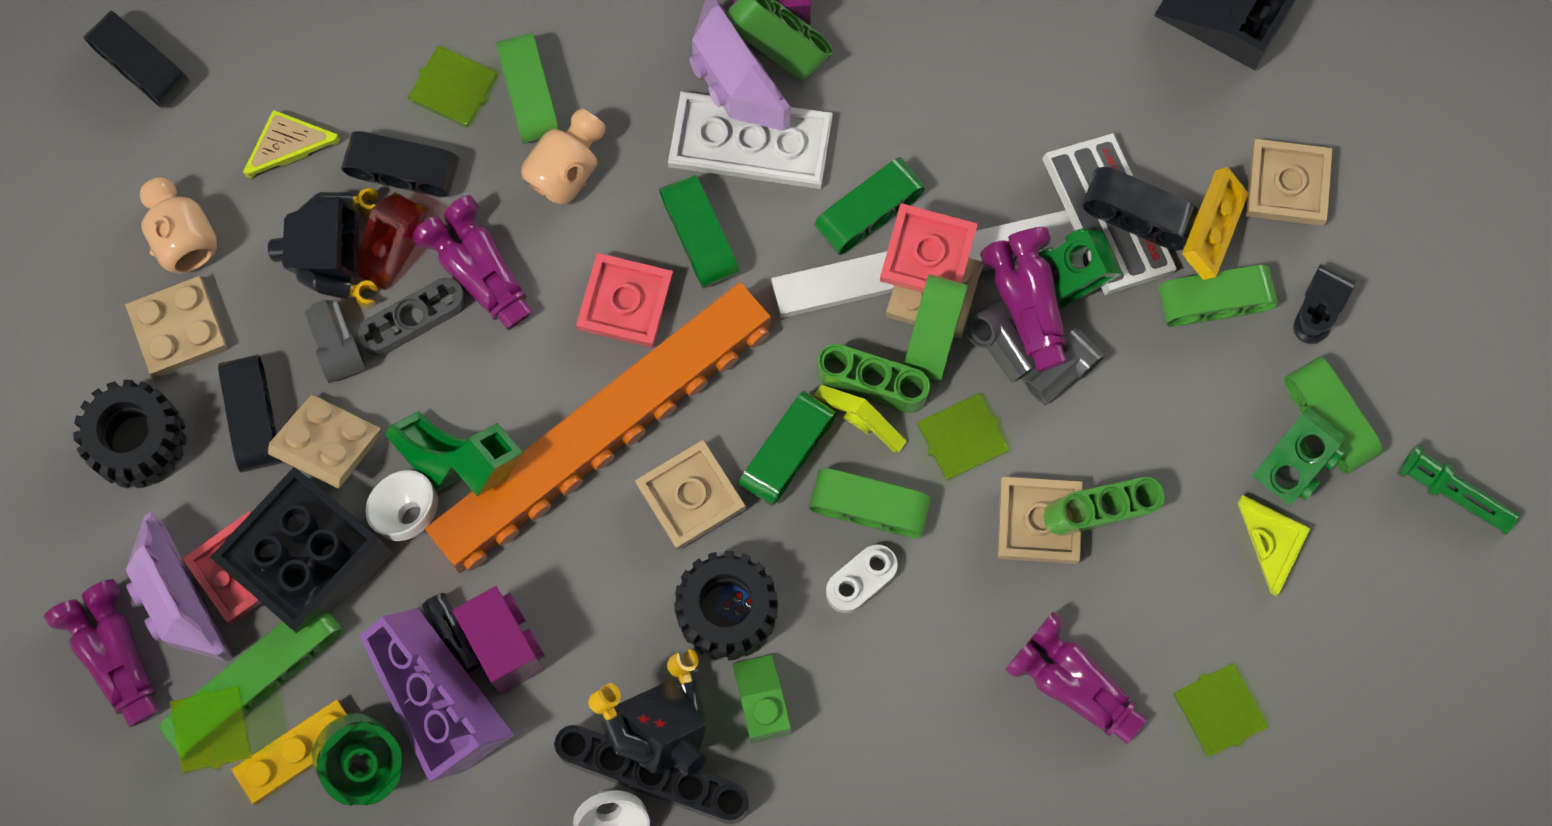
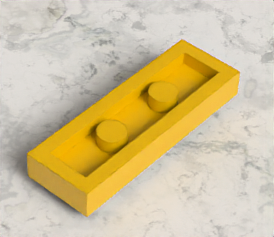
[1182,167,1248,280]
[231,699,348,805]

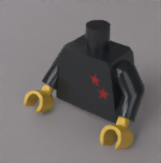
[268,188,380,308]
[588,649,707,775]

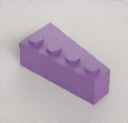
[359,608,514,782]

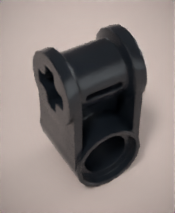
[1293,264,1357,344]

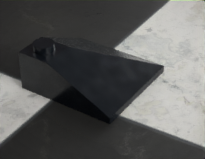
[210,467,392,634]

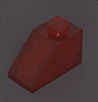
[358,192,428,290]

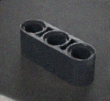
[83,10,190,108]
[341,131,460,197]
[1082,167,1199,251]
[218,354,281,473]

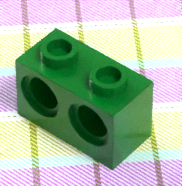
[1038,228,1123,311]
[1252,407,1347,506]

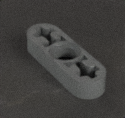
[358,278,465,356]

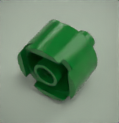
[312,712,402,806]

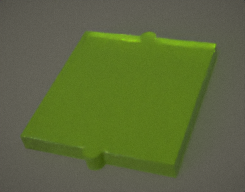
[408,46,497,128]
[917,393,1009,481]
[1173,663,1268,758]
[170,686,252,774]

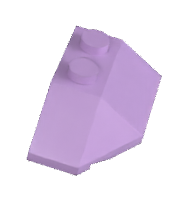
[689,0,791,131]
[126,511,234,662]

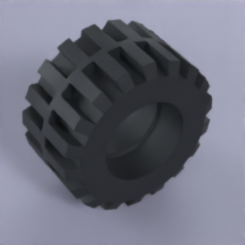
[73,380,187,489]
[674,551,778,661]

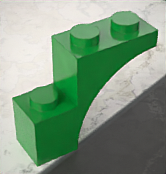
[385,411,523,496]

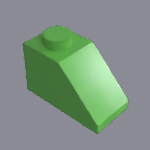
[732,654,791,744]

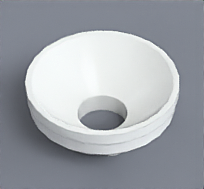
[365,470,438,541]
[573,789,650,826]

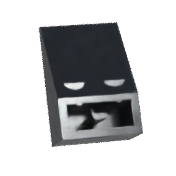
[1154,0,1296,71]

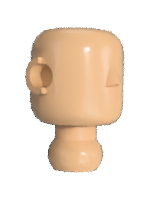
[521,108,606,205]
[140,177,217,274]

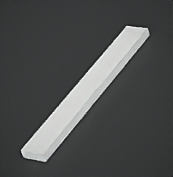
[771,210,1075,319]

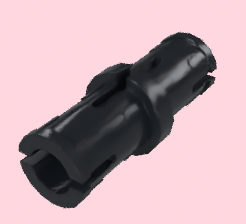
[422,592,482,674]

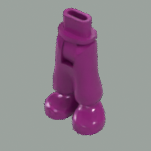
[412,195,533,330]
[980,227,1067,372]
[44,579,159,728]
[1005,611,1147,744]

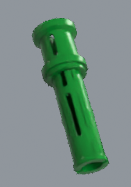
[1397,444,1520,535]

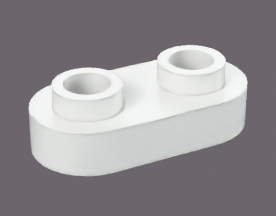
[826,545,897,613]

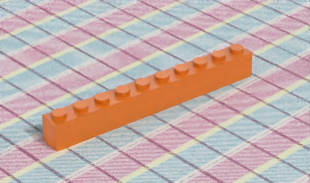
[425,282,771,574]

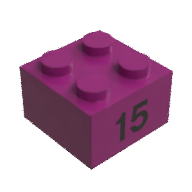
[452,586,545,695]

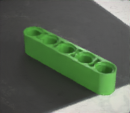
[158,611,343,761]

